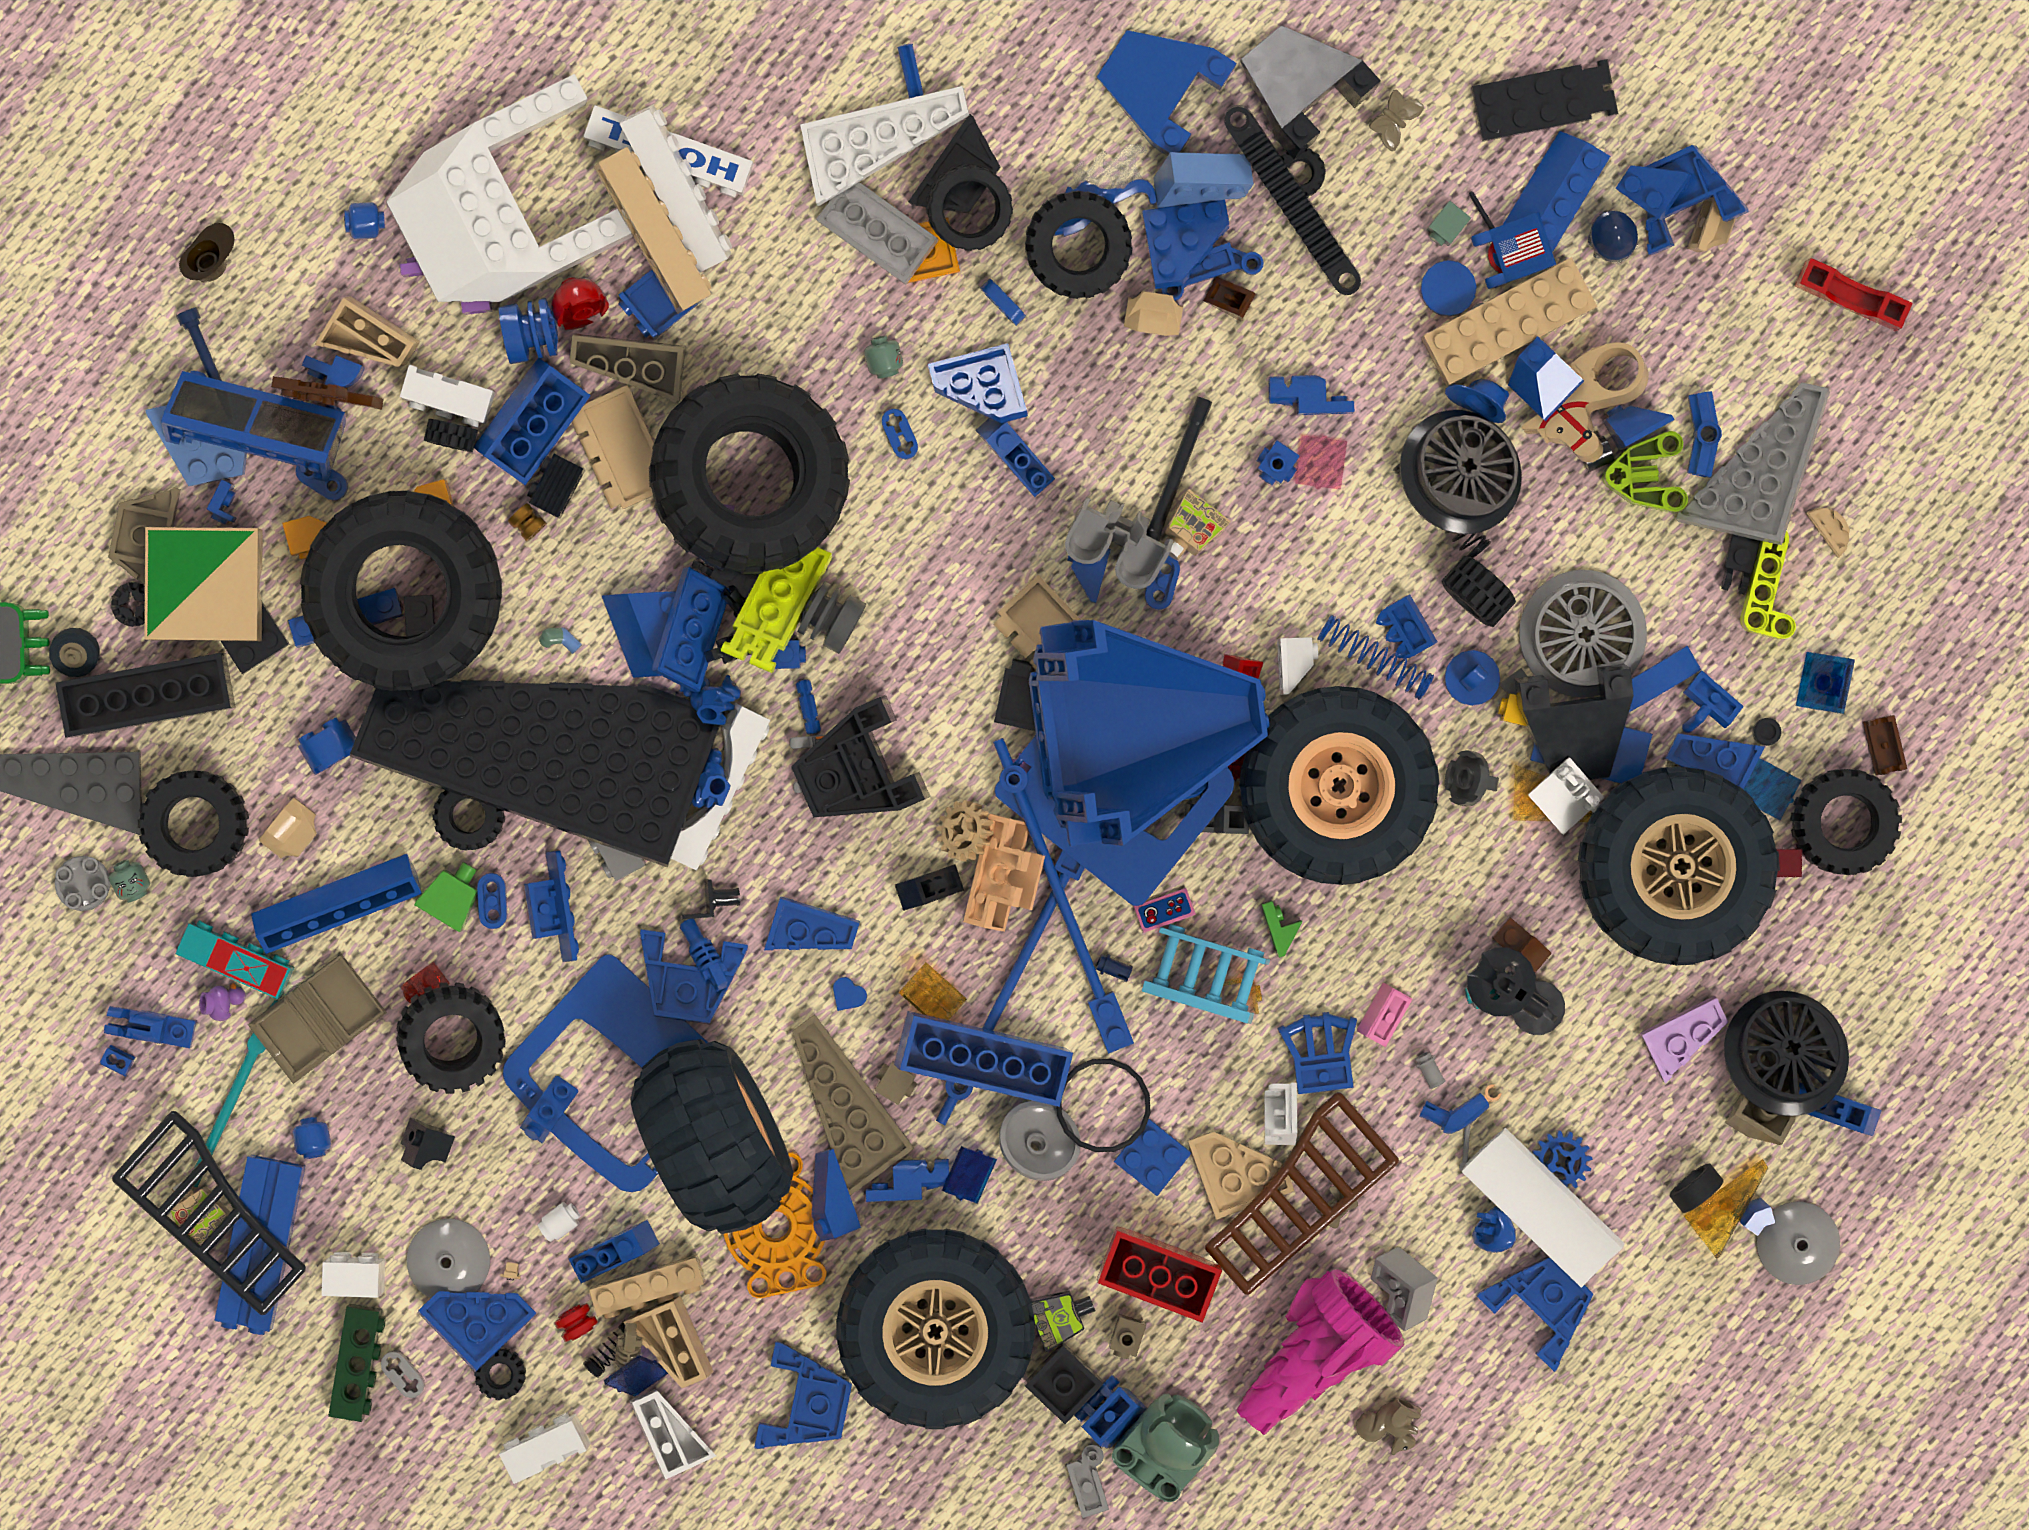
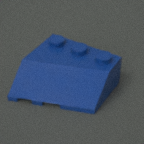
[602,591,676,678]

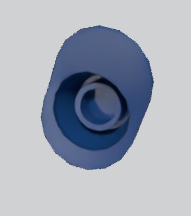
[1445,379,1509,423]

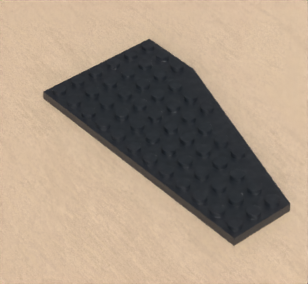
[350,680,724,867]

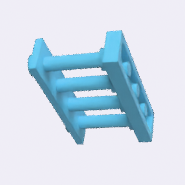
[1142,924,1270,1024]

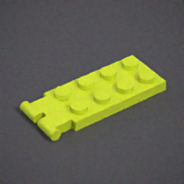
[721,547,832,673]

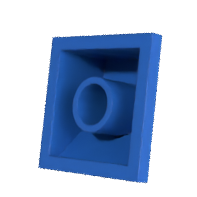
[1508,336,1584,421]
[1603,405,1675,450]

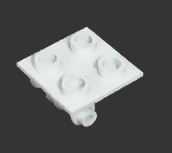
[1528,757,1605,835]

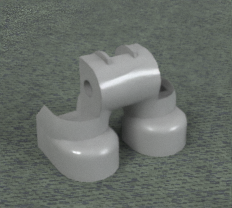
[1065,497,1174,589]

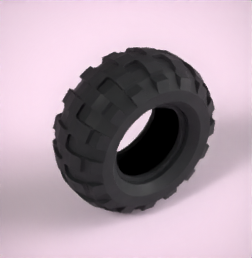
[649,373,850,574]
[300,490,502,691]

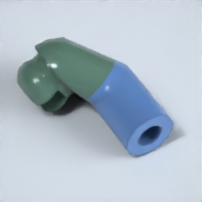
[539,628,582,654]

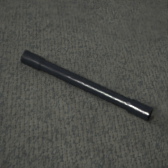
[1146,396,1213,542]

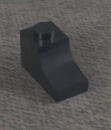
[895,864,964,911]

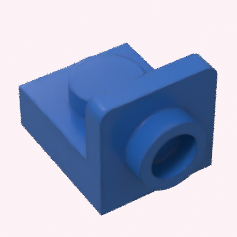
[207,479,237,525]

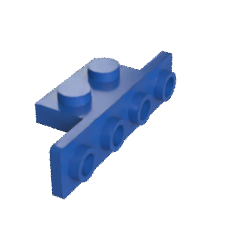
[524,850,579,962]

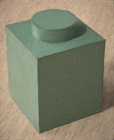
[1427,201,1471,246]

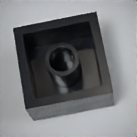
[1024,1343,1104,1424]

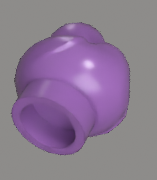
[199,983,246,1021]

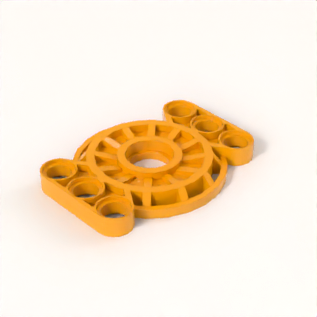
[724,1152,827,1298]

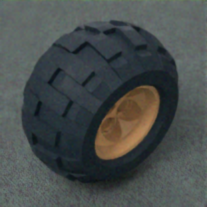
[630,1039,793,1234]

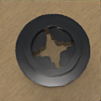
[111,582,145,627]

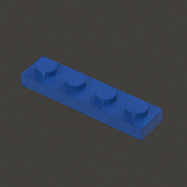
[288,588,404,648]

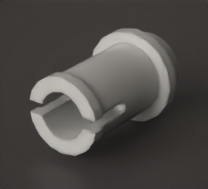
[1415,1051,1446,1089]

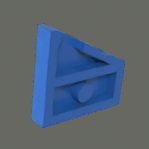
[1615,165,1692,220]

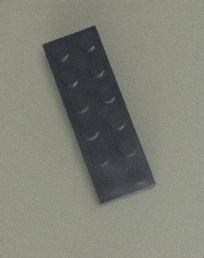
[55,653,236,738]

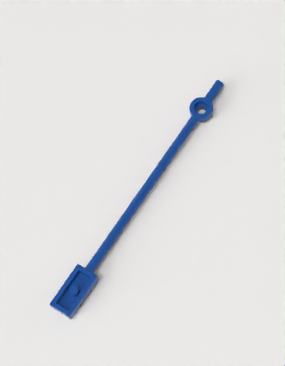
[993,738,1134,1054]
[936,850,1085,1125]

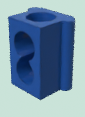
[100,1045,136,1077]

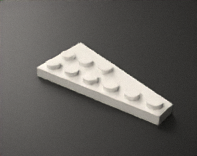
[800,86,969,206]

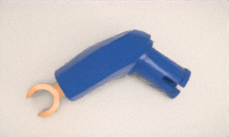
[1419,1084,1502,1134]

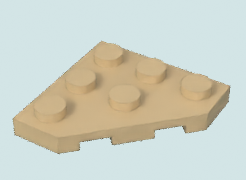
[1187,1131,1294,1220]

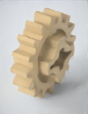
[936,800,994,861]

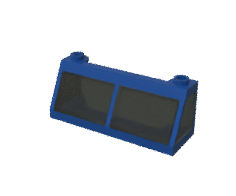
[161,371,346,482]

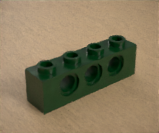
[328,1304,386,1422]

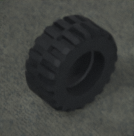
[1025,191,1133,299]
[1790,769,1902,875]
[138,771,249,877]
[396,982,506,1094]

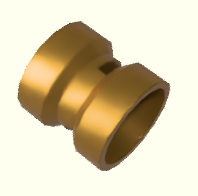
[508,503,547,542]

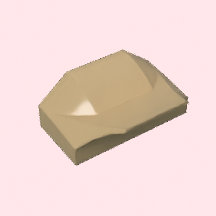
[1687,196,1736,252]
[1124,291,1183,336]
[259,798,317,858]

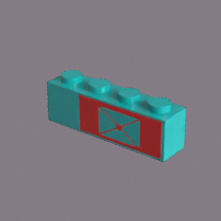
[175,920,295,999]

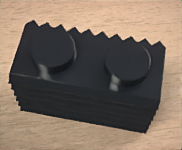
[527,454,585,519]

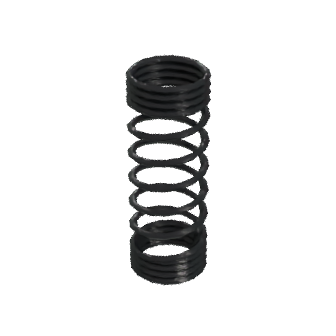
[583,1320,625,1378]

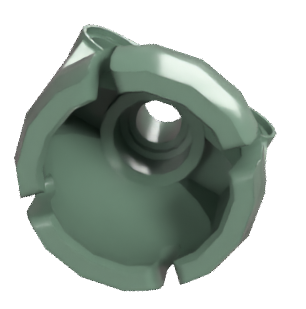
[1112,1394,1220,1502]

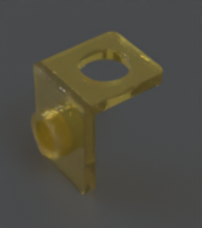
[1223,977,1262,1014]

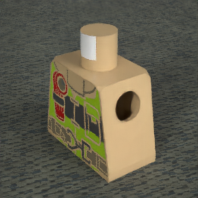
[1165,489,1231,560]
[170,1181,230,1251]

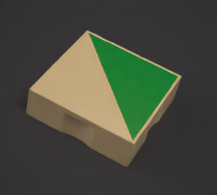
[144,527,263,641]

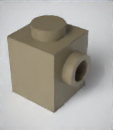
[875,1061,918,1105]
[1109,1314,1146,1359]

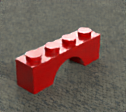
[1794,258,1913,331]

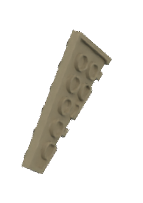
[792,1014,914,1196]

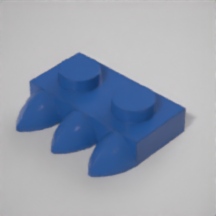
[1376,594,1438,659]

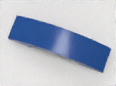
[1599,646,1701,712]

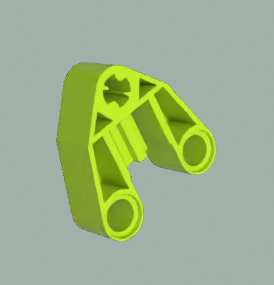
[1602,431,1688,513]

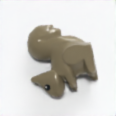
[1356,1398,1422,1455]

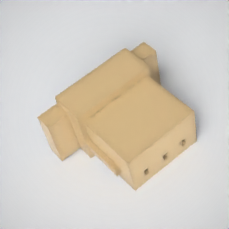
[500,1262,521,1280]

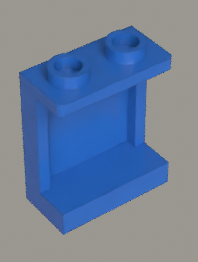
[618,270,703,340]

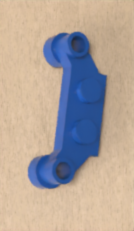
[1161,242,1264,301]

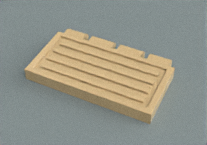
[572,385,654,509]
[993,575,1081,669]

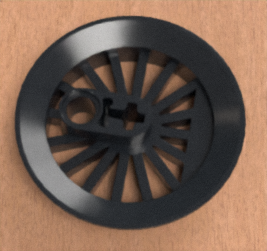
[1400,410,1522,534]
[1724,991,1849,1116]

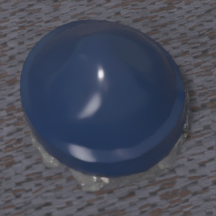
[1588,210,1638,264]

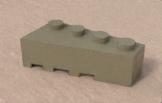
[569,334,686,403]

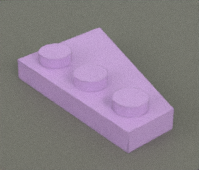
[1640,996,1728,1084]

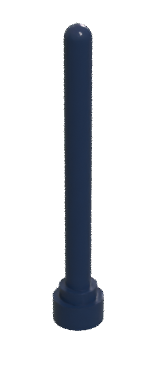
[176,307,232,422]

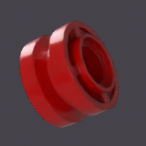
[554,1303,598,1342]

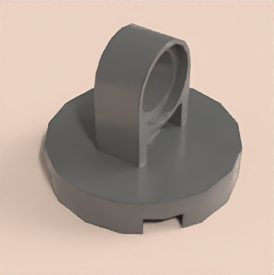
[1445,750,1499,807]

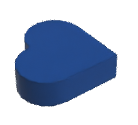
[833,977,867,1011]

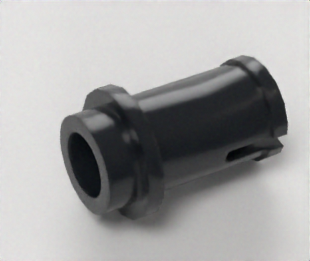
[721,585,746,618]

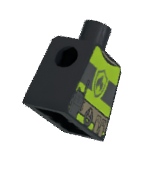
[1031,1290,1096,1352]

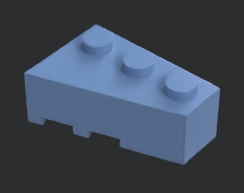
[1154,152,1254,208]

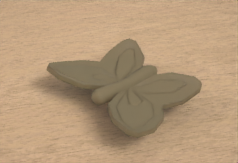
[1369,90,1424,151]

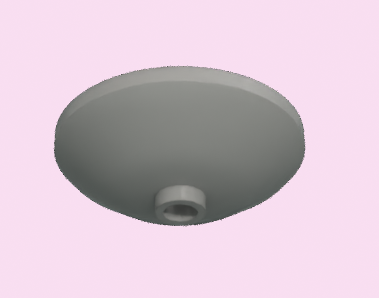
[999,1101,1081,1181]
[1757,1201,1840,1285]
[407,1219,490,1298]

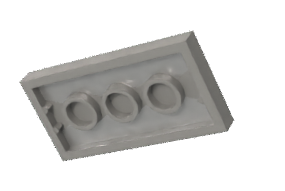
[816,182,939,285]

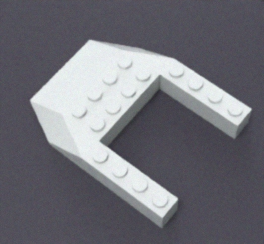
[386,74,633,302]

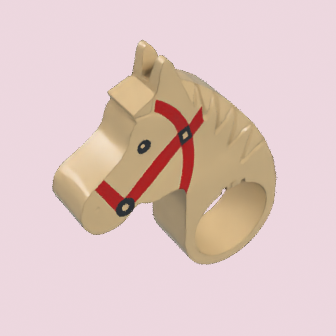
[1521,342,1649,462]

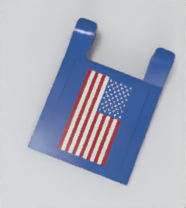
[1471,212,1556,289]

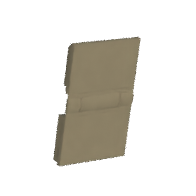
[247,953,387,1084]

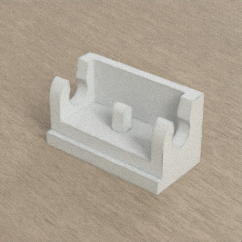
[1264,1083,1297,1145]

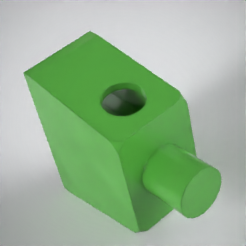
[414,862,478,932]

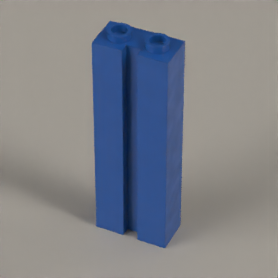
[214,1154,306,1335]

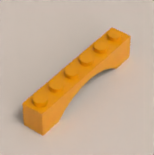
[282,479,454,560]

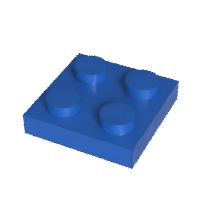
[1114,1119,1192,1196]

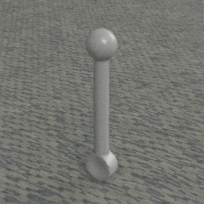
[1459,1122,1473,1171]

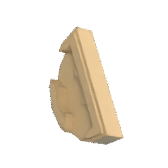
[1805,508,1850,558]

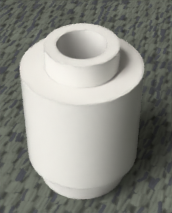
[538,1202,581,1242]

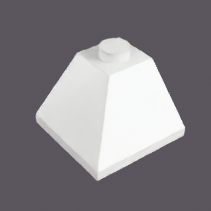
[1277,637,1318,695]

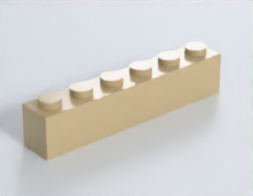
[594,147,711,314]

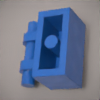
[1074,1375,1147,1449]

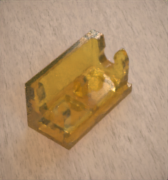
[898,962,967,1020]

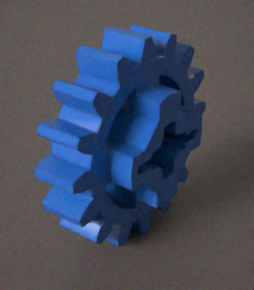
[1532,1130,1593,1188]

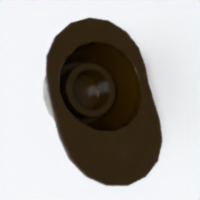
[179,223,235,283]

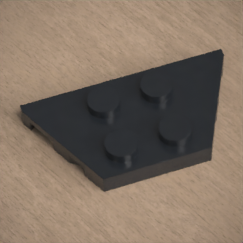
[908,114,1001,214]

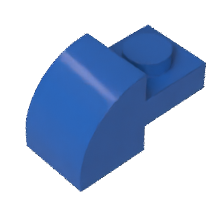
[302,355,365,388]

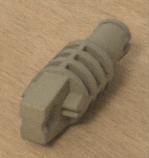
[615,1323,642,1384]

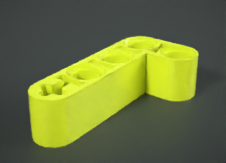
[1740,531,1796,639]

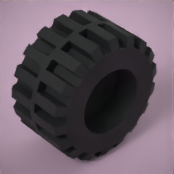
[1442,556,1516,627]
[432,790,506,851]

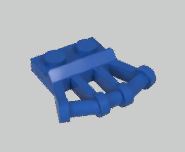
[1277,1012,1357,1094]

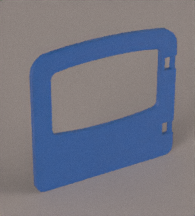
[995,735,1234,906]
[503,954,709,1192]

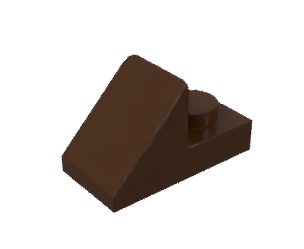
[1492,917,1552,973]

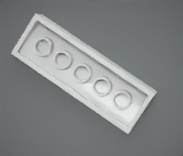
[1462,1128,1625,1288]

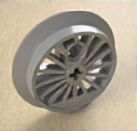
[1519,570,1647,697]

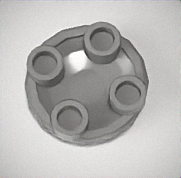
[55,856,111,911]

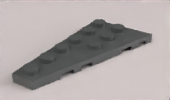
[0,752,142,835]

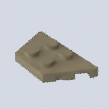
[108,488,181,585]

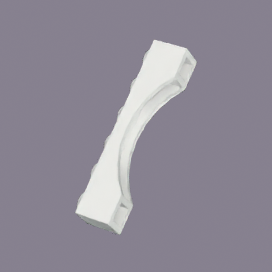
[671,702,770,870]

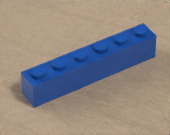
[251,854,422,954]

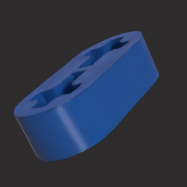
[980,278,1026,326]
[882,409,918,460]

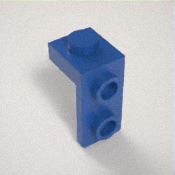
[520,1076,578,1144]

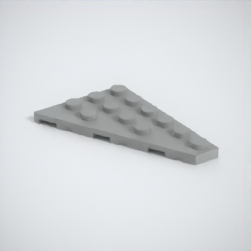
[1676,383,1830,545]

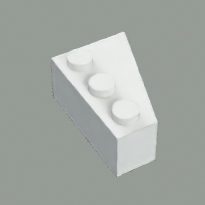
[400,365,495,428]
[629,1389,716,1480]
[499,1412,591,1484]

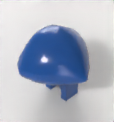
[1472,1206,1516,1253]

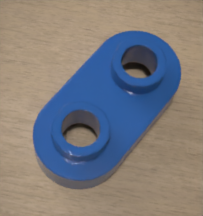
[296,466,348,500]
[1145,556,1180,610]
[477,873,508,929]

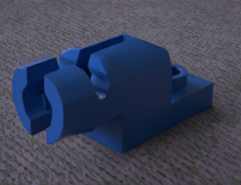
[1268,375,1355,415]
[104,1006,197,1049]
[866,1159,950,1202]

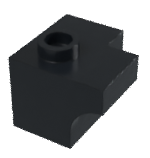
[400,1118,455,1170]

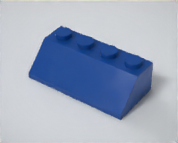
[1503,131,1611,252]
[474,358,591,485]

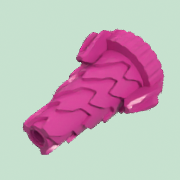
[1236,1269,1405,1435]

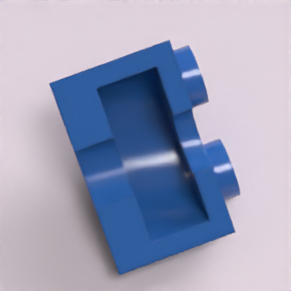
[298,717,356,776]

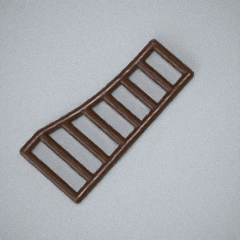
[1205,1092,1399,1295]

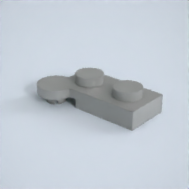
[1066,1444,1109,1518]

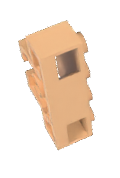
[963,814,1045,932]

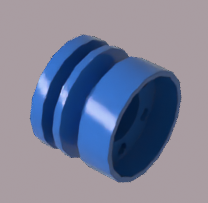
[499,298,559,364]

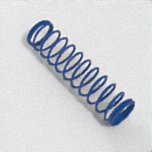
[1317,615,1434,700]

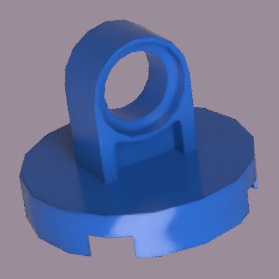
[1444,650,1500,706]

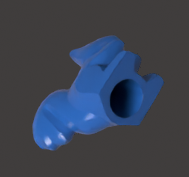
[680,675,741,725]
[692,748,731,808]

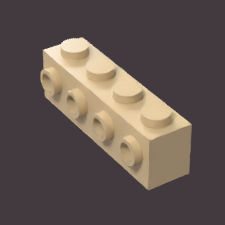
[589,1254,706,1319]

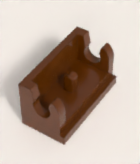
[1862,715,1908,776]

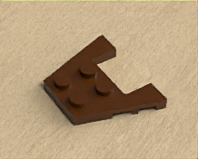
[271,376,384,410]

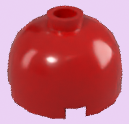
[551,277,609,330]

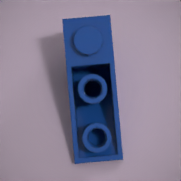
[975,418,1055,497]
[569,1220,660,1284]

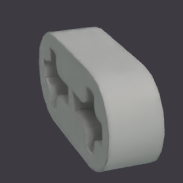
[381,1350,425,1398]

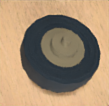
[49,628,100,677]

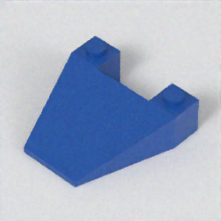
[1097,30,1237,156]

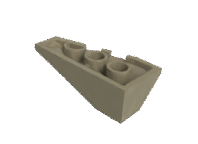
[1725,1024,1808,1145]

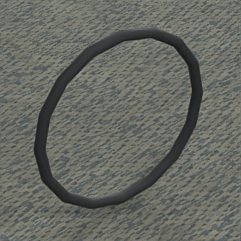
[1056,1059,1151,1152]

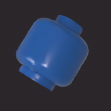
[344,202,385,239]
[292,1117,331,1159]

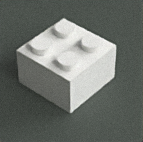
[322,1252,385,1298]

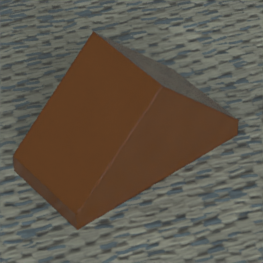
[1203,277,1256,321]

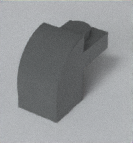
[1185,804,1249,834]

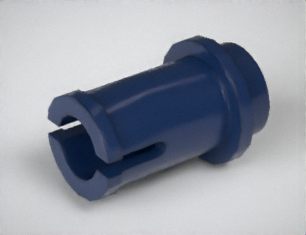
[1095,954,1133,982]

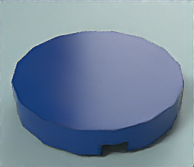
[1420,260,1477,317]

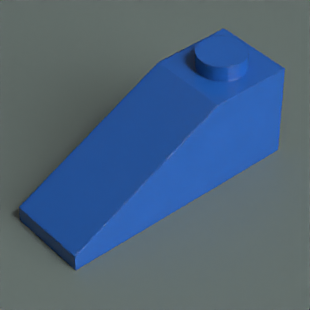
[1799,1082,1882,1136]
[812,1149,861,1241]

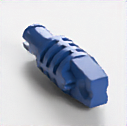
[680,919,727,991]

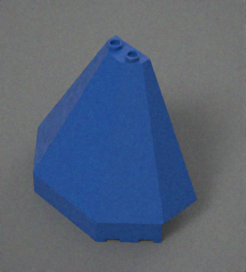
[1029,620,1269,847]

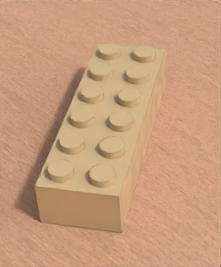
[1421,257,1598,387]

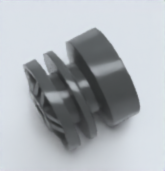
[797,581,867,654]

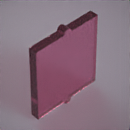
[1295,435,1347,490]

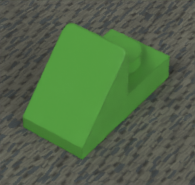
[1261,901,1303,958]

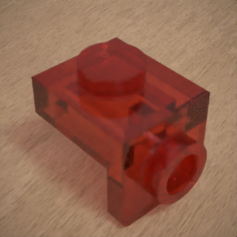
[401,961,450,1004]

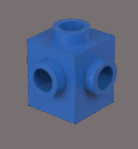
[1256,440,1300,486]

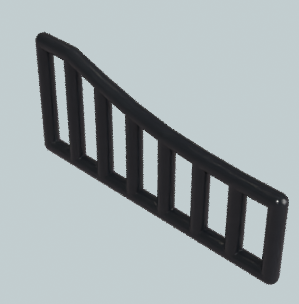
[112,1111,306,1315]

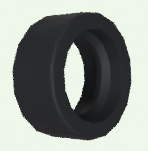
[1670,1163,1724,1213]

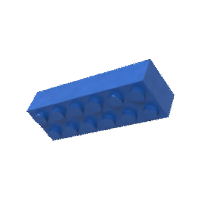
[894,1011,1073,1107]

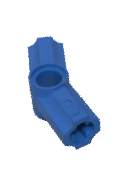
[1687,391,1722,478]

